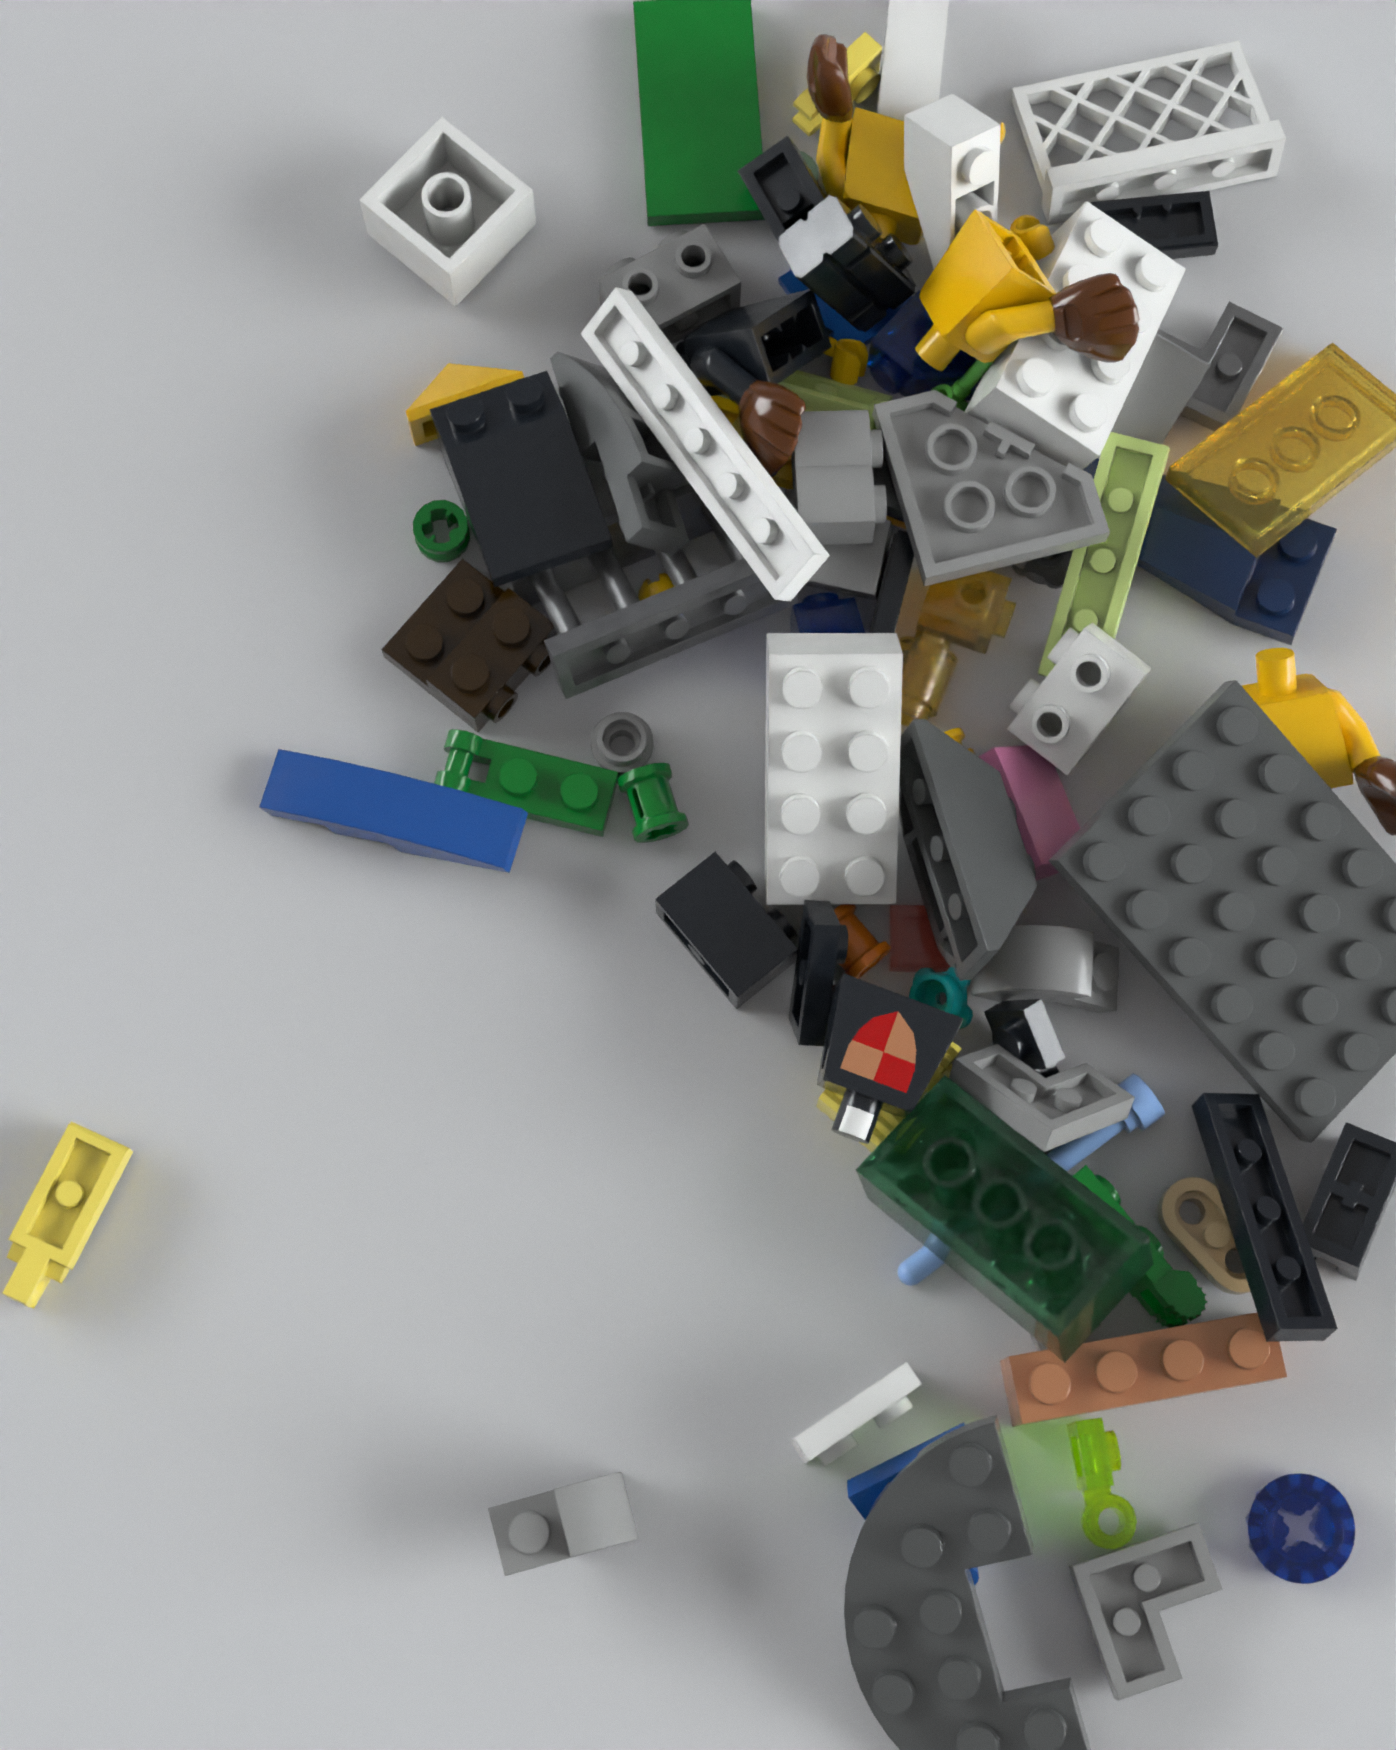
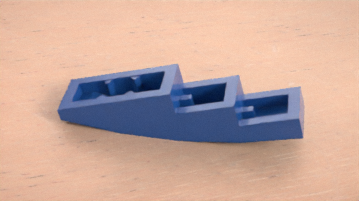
[259,749,528,873]

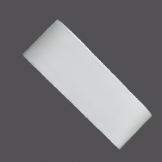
[876,0,949,121]

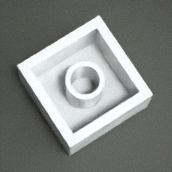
[359,117,536,307]

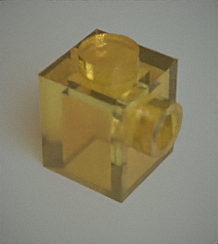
[915,571,1017,655]

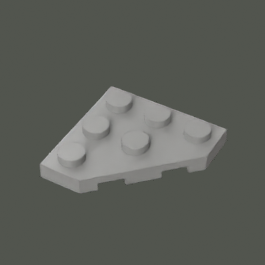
[872,390,1110,587]

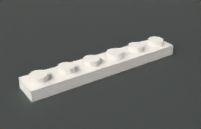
[580,287,830,601]

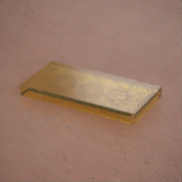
[1165,342,1396,558]

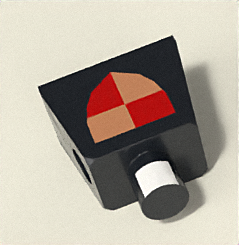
[817,973,963,1144]

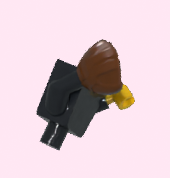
[676,289,868,478]

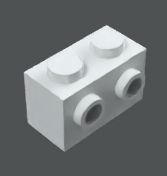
[1007,623,1153,775]

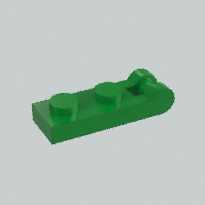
[434,729,619,837]

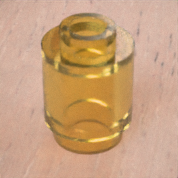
[899,631,958,727]

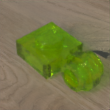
[1066,1417,1137,1549]

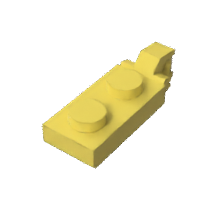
[2,1121,133,1309]

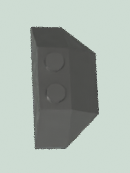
[899,719,1038,981]

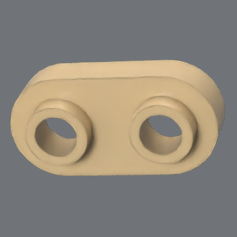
[1157,1177,1250,1295]

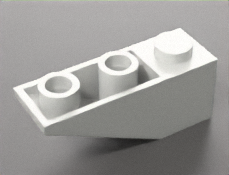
[904,93,1001,269]

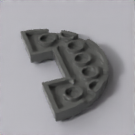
[844,1415,1091,1750]

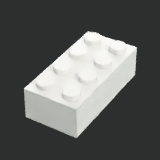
[965,201,1186,470]
[764,633,903,905]

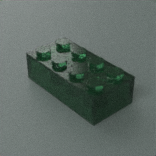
[856,1075,1154,1363]

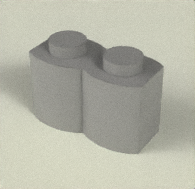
[791,410,887,545]

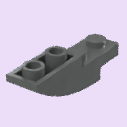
[550,351,689,555]

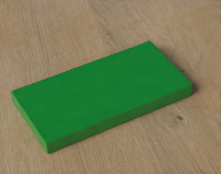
[633,0,765,226]

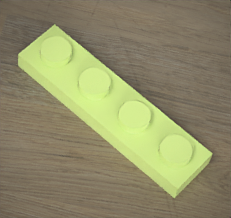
[1038,432,1170,677]

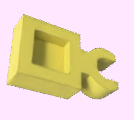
[792,32,882,136]

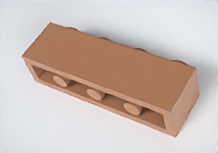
[1000,1313,1287,1427]

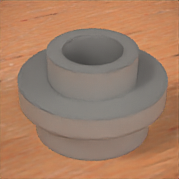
[591,712,654,775]

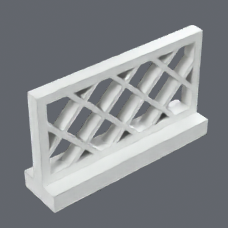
[1011,40,1286,225]

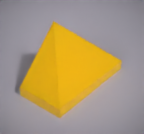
[405,363,525,446]

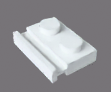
[790,1362,922,1466]

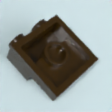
[381,558,558,733]

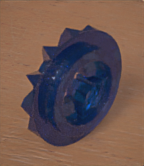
[1245,1473,1355,1584]

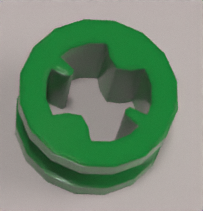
[413,500,470,563]

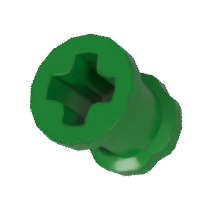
[618,762,689,843]

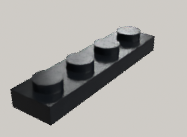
[1191,1093,1338,1342]

